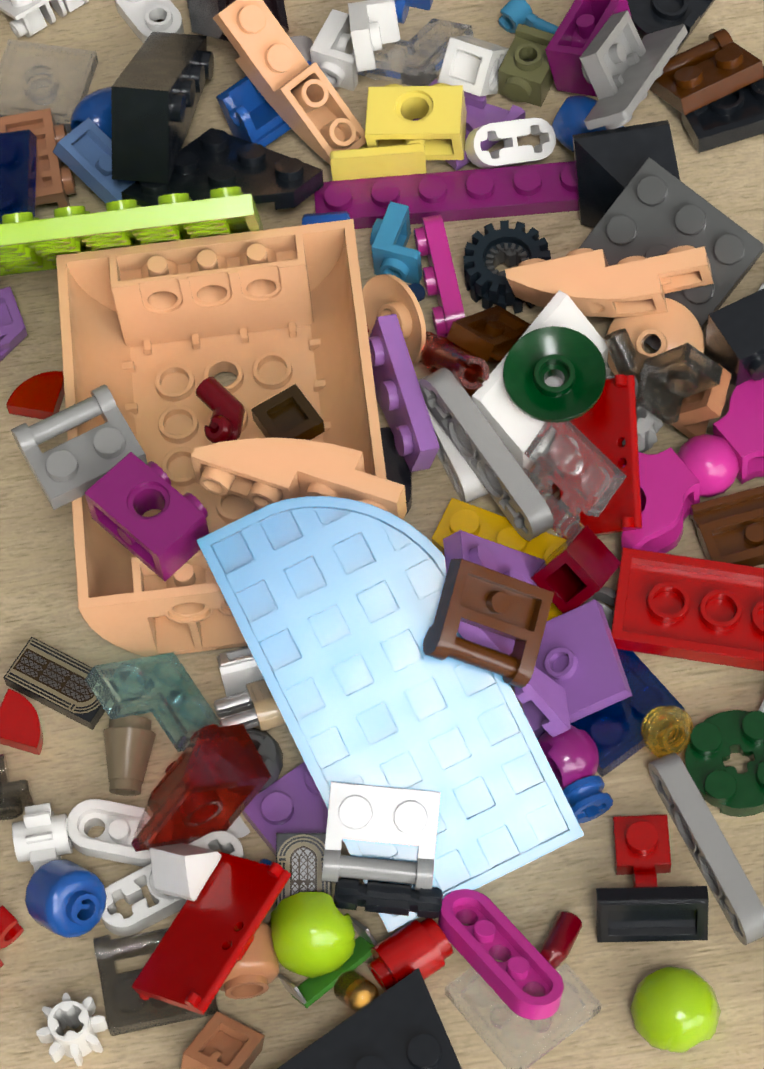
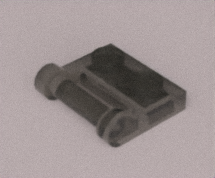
[93,928,219,1036]

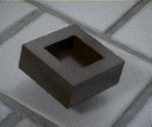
[251,384,325,440]

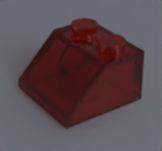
[131,724,271,852]

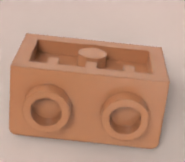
[0,108,76,210]

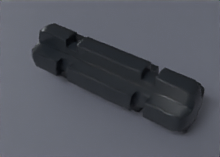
[334,878,443,919]

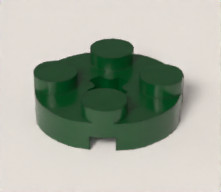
[684,710,764,817]

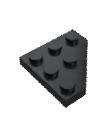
[121,128,324,210]

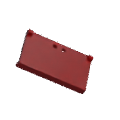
[557,374,642,540]
[131,851,291,1015]

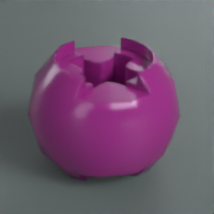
[538,725,599,790]

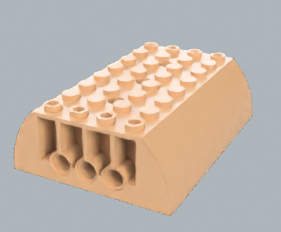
[56,219,387,658]

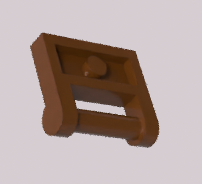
[649,28,764,115]
[423,559,554,688]

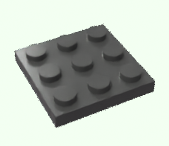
[578,157,764,351]

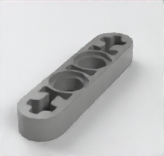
[419,368,554,541]
[648,752,764,945]

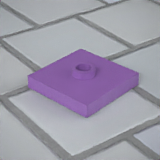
[521,599,633,738]

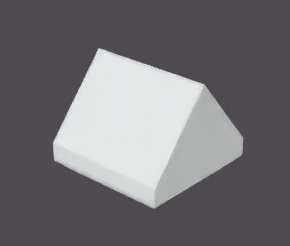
[217,647,264,697]
[150,843,222,901]

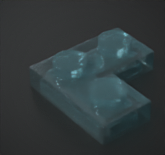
[85,652,224,752]

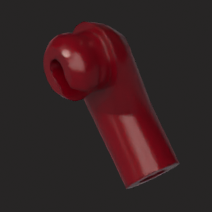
[196,377,245,443]
[539,912,582,969]

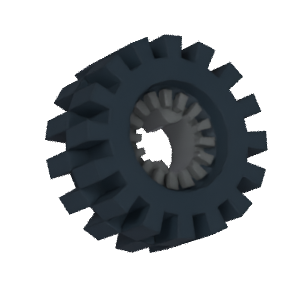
[463,220,551,314]

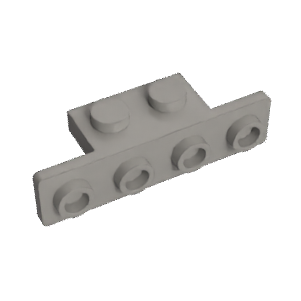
[580,10,688,130]

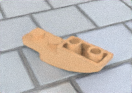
[213,0,366,166]
[505,245,714,318]
[190,437,407,520]

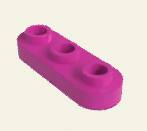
[414,214,465,344]
[438,889,564,1020]

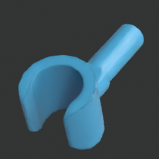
[498,0,558,34]

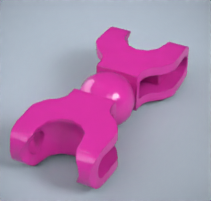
[621,378,764,553]

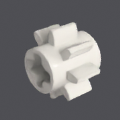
[12,803,73,872]
[36,993,109,1067]

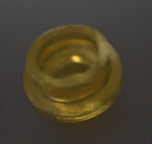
[641,706,693,758]

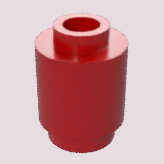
[368,918,454,991]

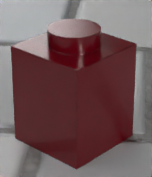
[531,525,621,614]

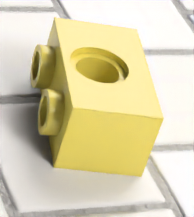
[365,83,467,160]

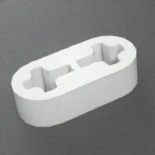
[465,118,556,168]

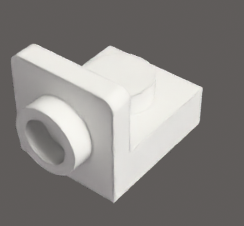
[348,0,400,72]
[310,9,358,91]

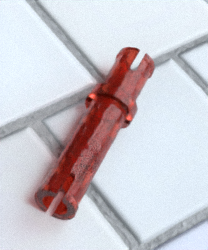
[420,331,489,389]

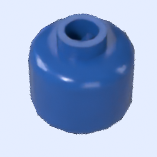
[25,859,107,938]

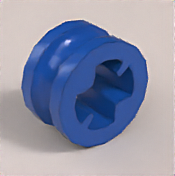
[562,776,613,824]

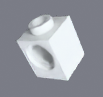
[437,35,509,96]

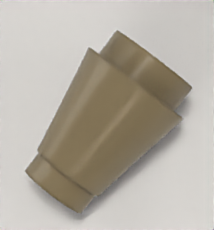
[103,715,156,796]

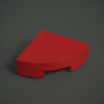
[6,371,65,419]
[0,689,43,755]

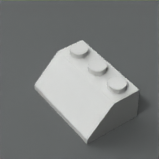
[472,290,611,473]

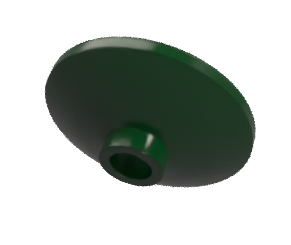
[503,326,606,423]

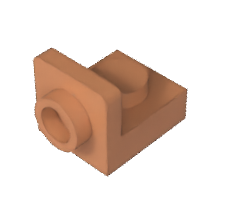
[663,364,732,439]
[181,1011,265,1069]

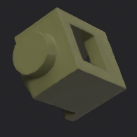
[498,24,554,107]

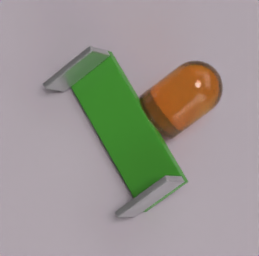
[278,916,379,1012]

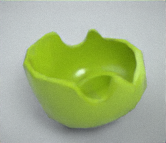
[271,892,355,978]
[630,966,721,1053]

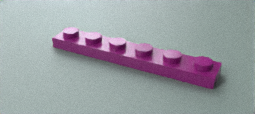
[314,161,579,229]

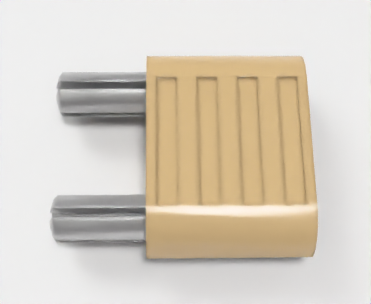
[214,679,286,735]

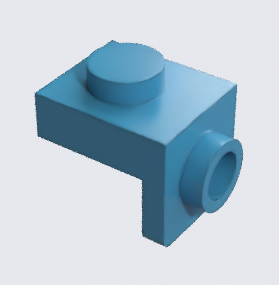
[370,201,423,284]

